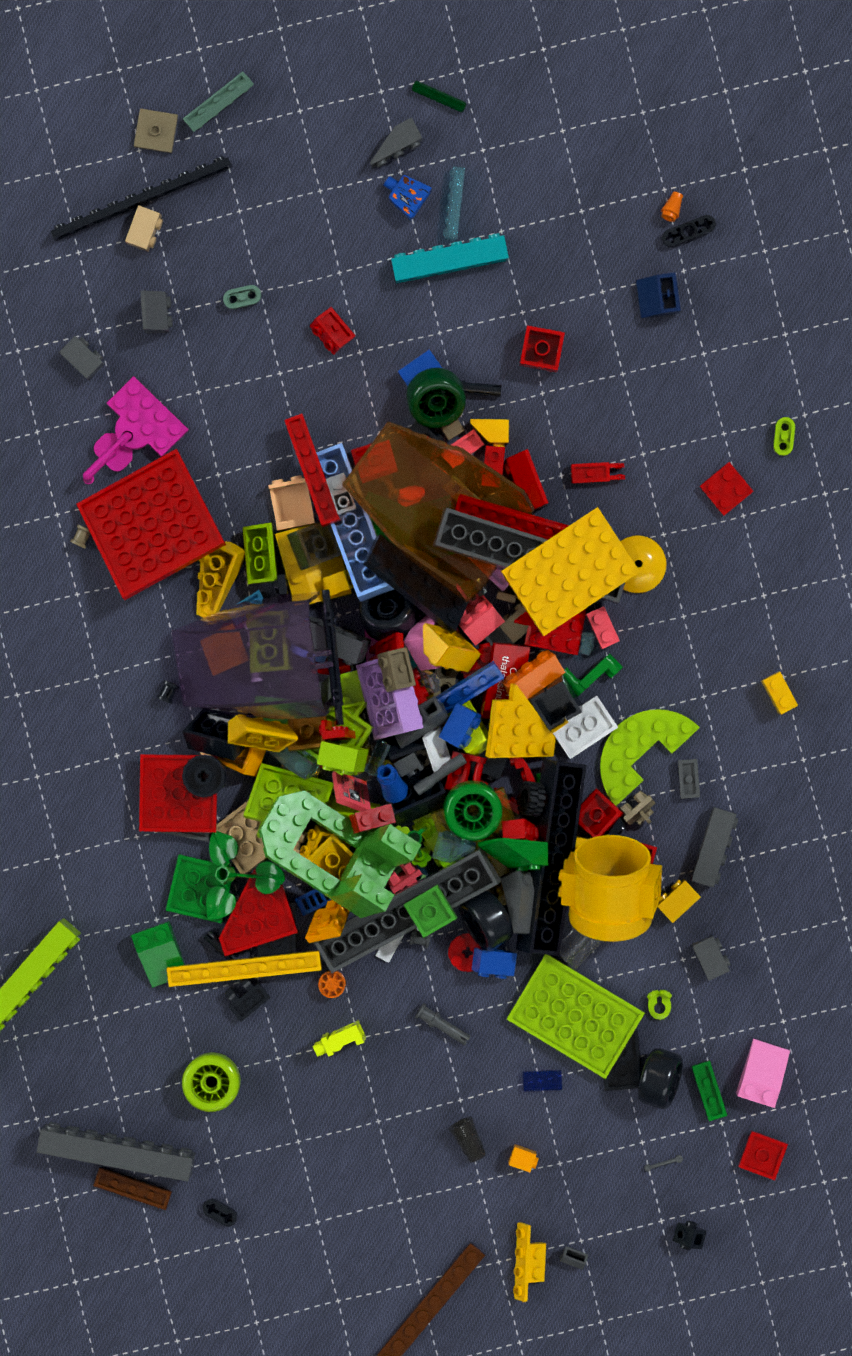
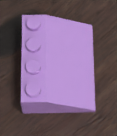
[356,659,423,740]

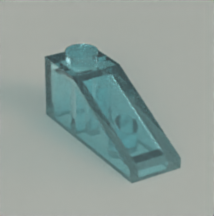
[267,747,319,780]

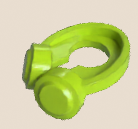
[647,990,672,1020]

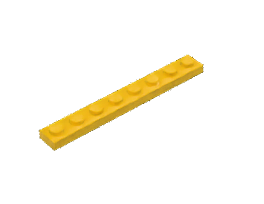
[167,950,322,987]

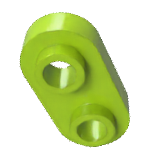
[773,417,795,456]

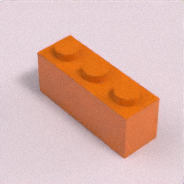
[501,650,566,699]

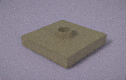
[134,109,178,154]

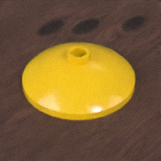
[620,536,666,593]

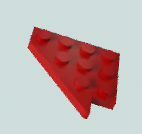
[514,608,587,655]
[219,868,298,956]

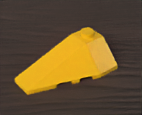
[196,541,245,622]

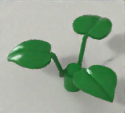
[206,831,285,919]

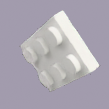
[553,695,618,759]

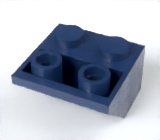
[636,272,681,318]

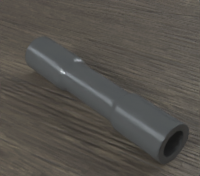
[413,753,467,796]

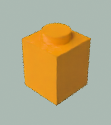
[508,1144,539,1172]

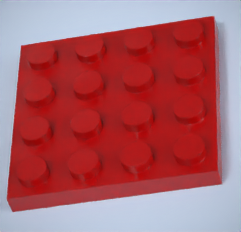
[139,754,218,833]

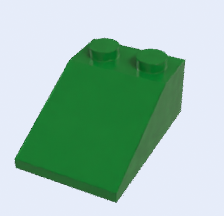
[478,838,548,872]
[131,921,185,988]

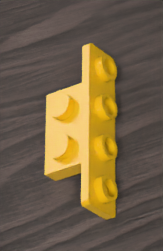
[513,1222,546,1302]

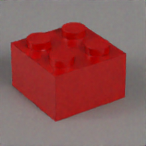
[519,325,565,373]

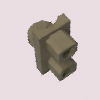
[620,791,656,825]

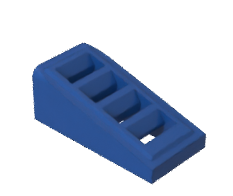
[295,889,331,916]

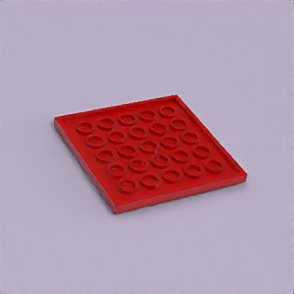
[76,449,226,600]

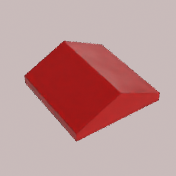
[578,788,623,837]

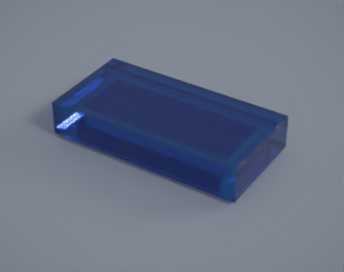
[523,1070,562,1091]

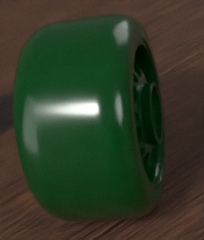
[406,368,466,428]

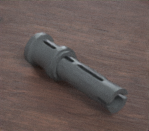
[415,1003,471,1046]

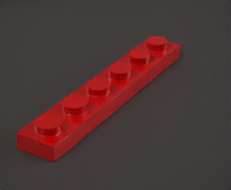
[284,414,341,527]
[455,494,569,540]

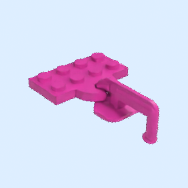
[83,376,189,484]

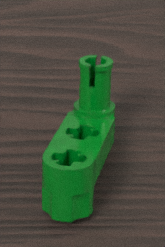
[563,653,623,697]

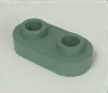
[223,285,261,309]

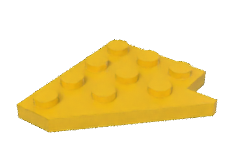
[485,683,556,758]

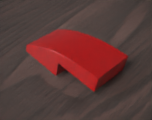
[509,757,535,782]

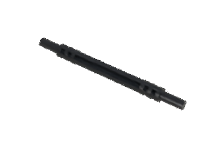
[322,589,344,725]

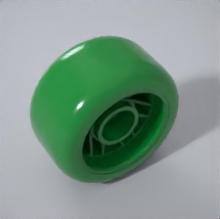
[443,780,502,841]

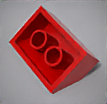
[503,449,548,513]

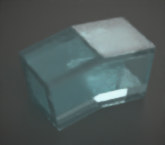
[578,633,594,656]

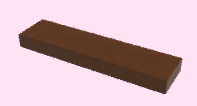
[93,1167,172,1210]

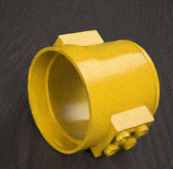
[558,835,662,942]

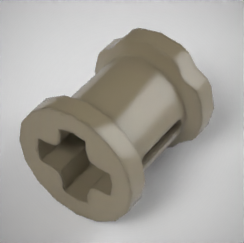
[70,525,91,549]

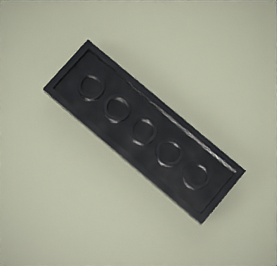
[363,534,468,634]

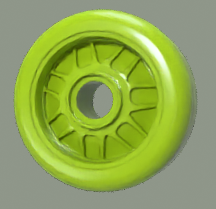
[182,1052,241,1112]

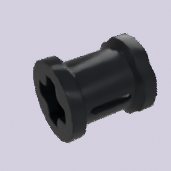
[157,680,180,704]

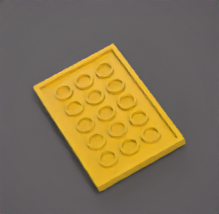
[501,507,640,636]

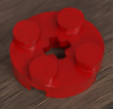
[448,933,481,972]

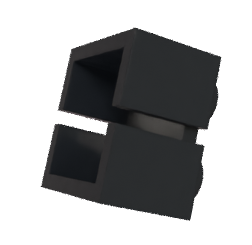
[529,675,582,731]

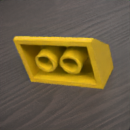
[423,623,481,672]
[228,714,298,752]

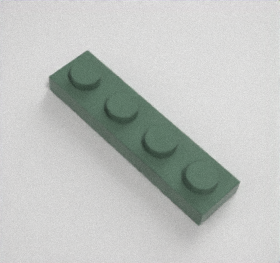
[183,71,254,132]

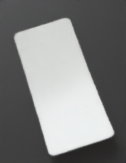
[376,935,404,963]

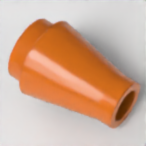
[661,192,683,222]

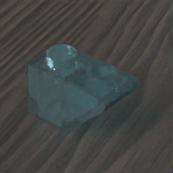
[432,831,476,863]

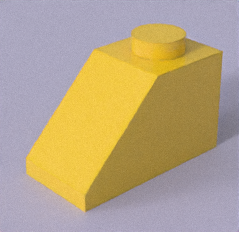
[470,419,509,447]
[322,569,354,596]

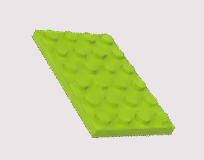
[507,954,645,1079]

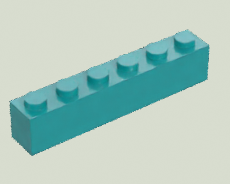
[391,233,509,284]

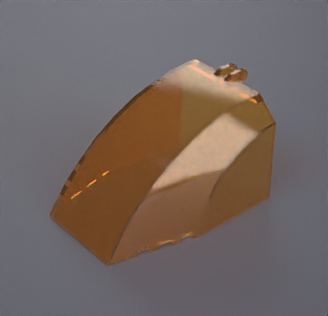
[342,422,534,602]

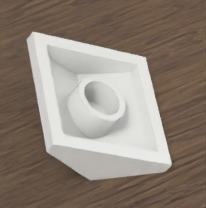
[422,726,451,772]

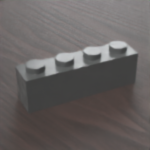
[690,807,738,888]

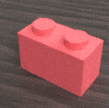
[586,606,620,649]

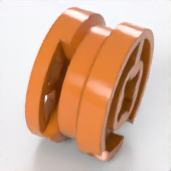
[318,970,346,998]

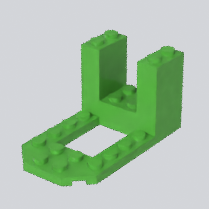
[259,790,421,918]

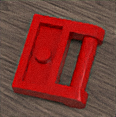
[445,751,487,790]

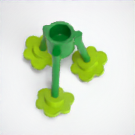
[395,817,437,868]

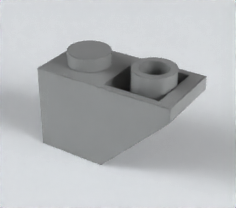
[326,473,356,515]

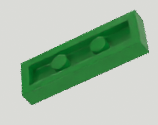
[691,1060,727,1121]

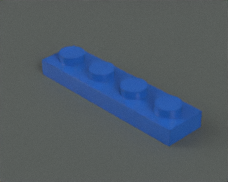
[436,661,504,713]

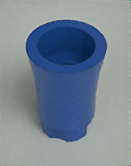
[377,764,408,803]

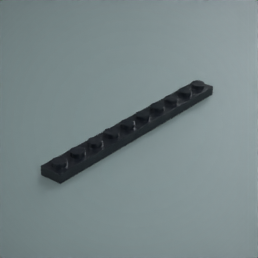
[51,156,232,241]

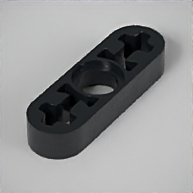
[662,215,716,247]

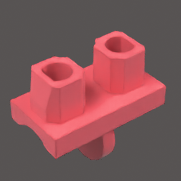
[387,862,422,894]

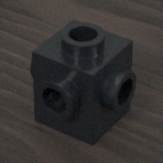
[673,1220,707,1250]

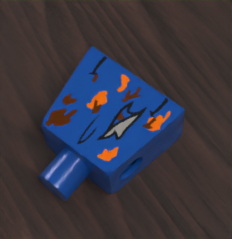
[383,175,432,221]

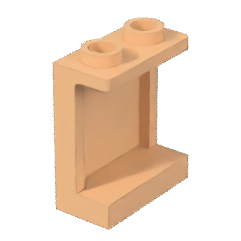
[268,475,315,531]

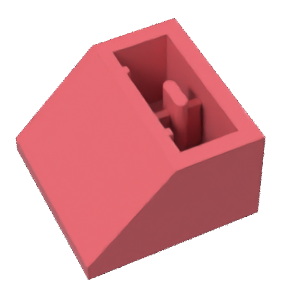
[458,591,505,646]

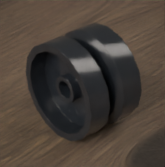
[182,755,227,797]

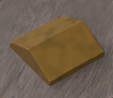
[288,710,327,752]

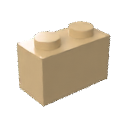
[125,205,163,252]

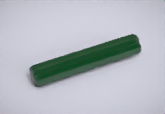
[412,81,466,112]

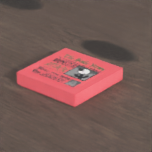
[332,771,371,812]

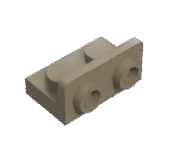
[378,647,416,692]

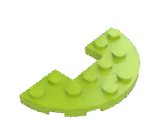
[600,709,700,806]

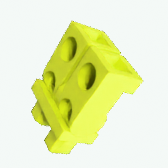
[313,1020,366,1057]

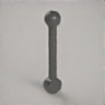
[644,1155,683,1172]

